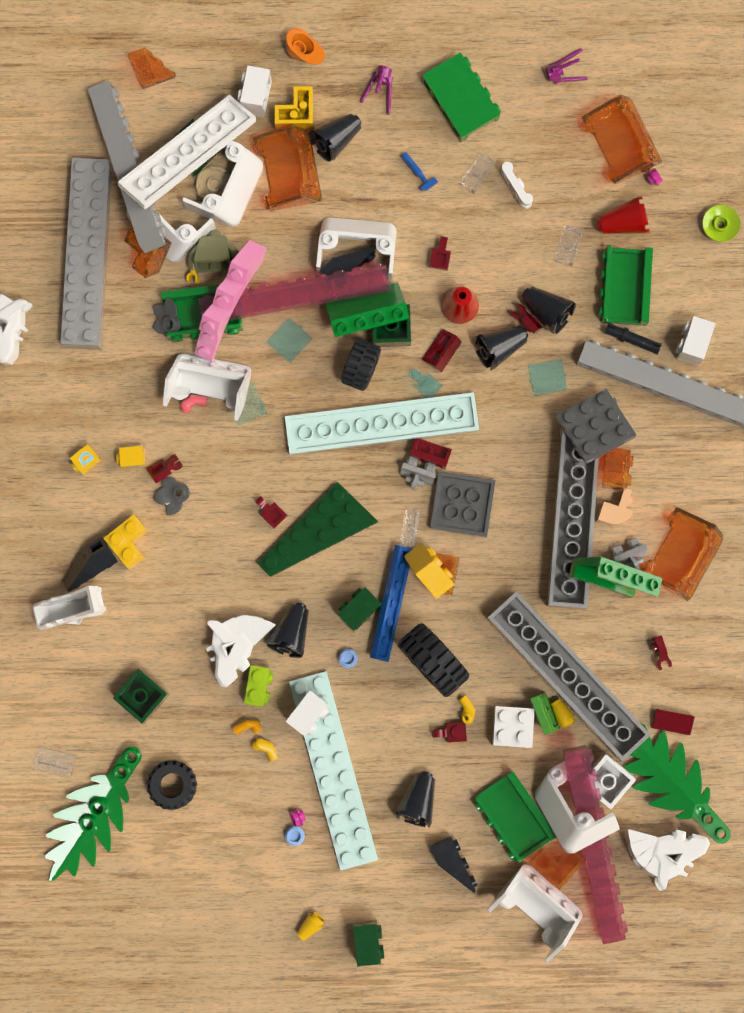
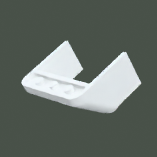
[182,141,263,227]
[126,209,216,263]
[316,218,396,280]
[163,354,252,421]
[535,754,620,853]
[487,864,583,963]

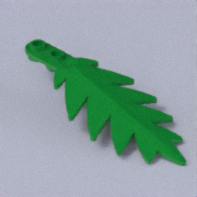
[623,724,731,844]
[45,746,142,882]

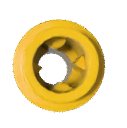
[551,699,576,729]
[296,912,325,941]

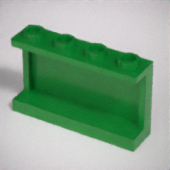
[422,52,501,142]
[598,245,653,326]
[324,282,409,337]
[161,285,243,342]
[569,557,662,598]
[473,771,557,863]

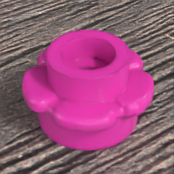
[647,168,663,186]
[289,808,306,827]

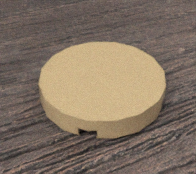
[196,166,231,200]

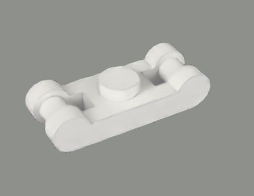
[501,162,533,209]

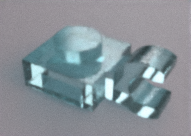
[409,368,443,398]

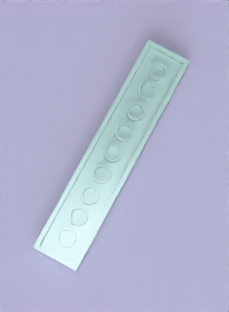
[285,392,479,455]
[289,671,378,871]

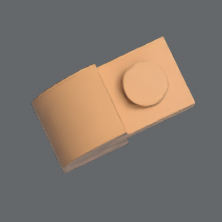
[596,488,633,526]

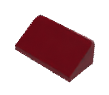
[422,329,462,372]
[652,709,695,735]

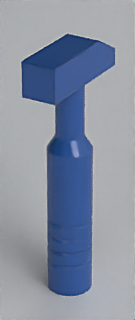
[401,152,438,192]

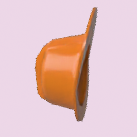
[286,28,325,65]

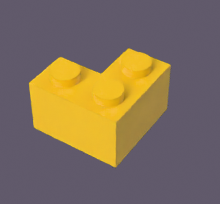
[275,86,313,130]
[104,514,148,570]
[404,542,454,599]

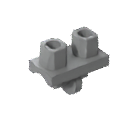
[400,456,436,490]
[612,538,648,570]

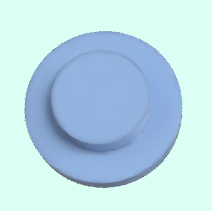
[338,649,358,668]
[285,826,305,846]

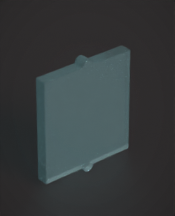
[267,318,312,363]
[529,359,567,396]
[232,383,267,426]

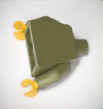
[186,230,239,284]

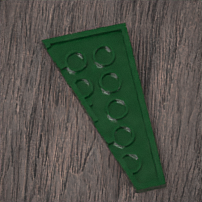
[257,482,379,577]

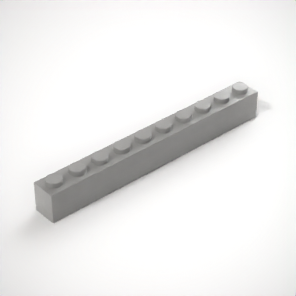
[88,80,166,253]
[577,340,744,428]

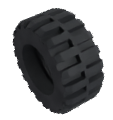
[398,623,470,697]

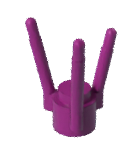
[545,48,588,84]
[360,65,393,115]

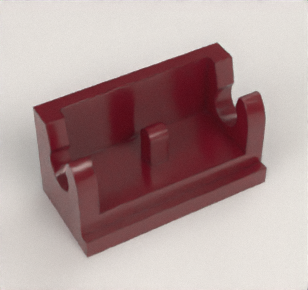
[410,438,452,469]

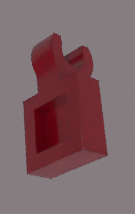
[429,236,451,271]
[510,304,543,334]
[147,454,183,483]
[255,496,288,529]
[651,635,672,671]
[433,722,467,743]

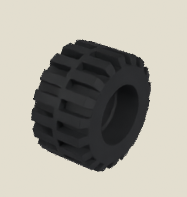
[341,339,381,391]
[147,760,197,810]

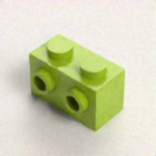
[244,665,273,707]

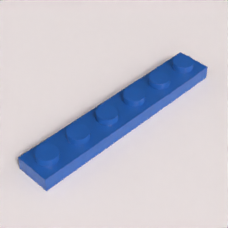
[370,545,412,662]

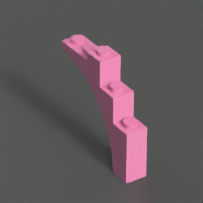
[194,240,267,362]

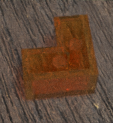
[124,225,172,278]
[602,448,634,490]
[528,848,585,891]

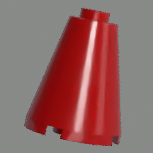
[596,196,650,234]
[441,287,479,324]

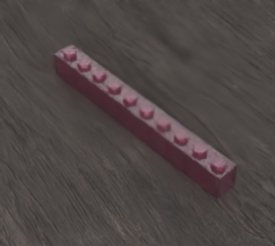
[198,264,391,321]
[562,745,628,945]

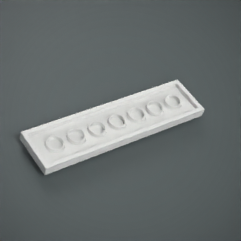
[118,95,256,209]

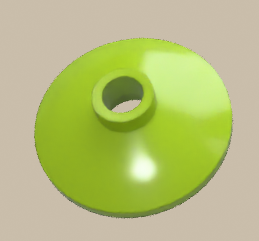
[702,205,741,242]

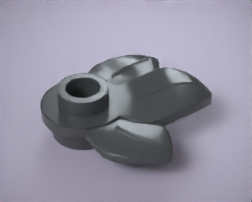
[153,298,180,334]
[153,477,190,515]

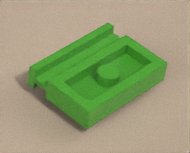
[531,693,560,735]

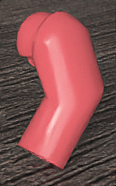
[180,395,207,413]

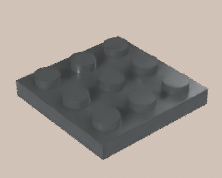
[556,388,636,464]
[430,472,496,538]

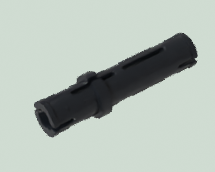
[604,323,662,355]

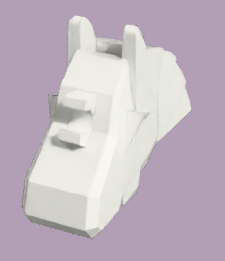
[0,294,33,365]
[32,586,106,630]
[206,615,275,687]
[625,829,710,891]

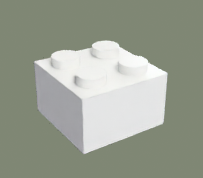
[238,66,272,117]
[675,316,716,366]
[286,691,330,736]
[492,706,535,748]
[580,752,636,809]

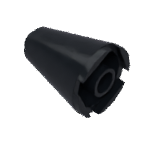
[309,114,362,162]
[522,286,576,334]
[473,326,528,370]
[267,602,309,658]
[394,771,435,828]

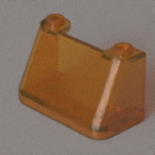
[582,94,662,184]
[253,124,322,211]
[640,507,723,601]

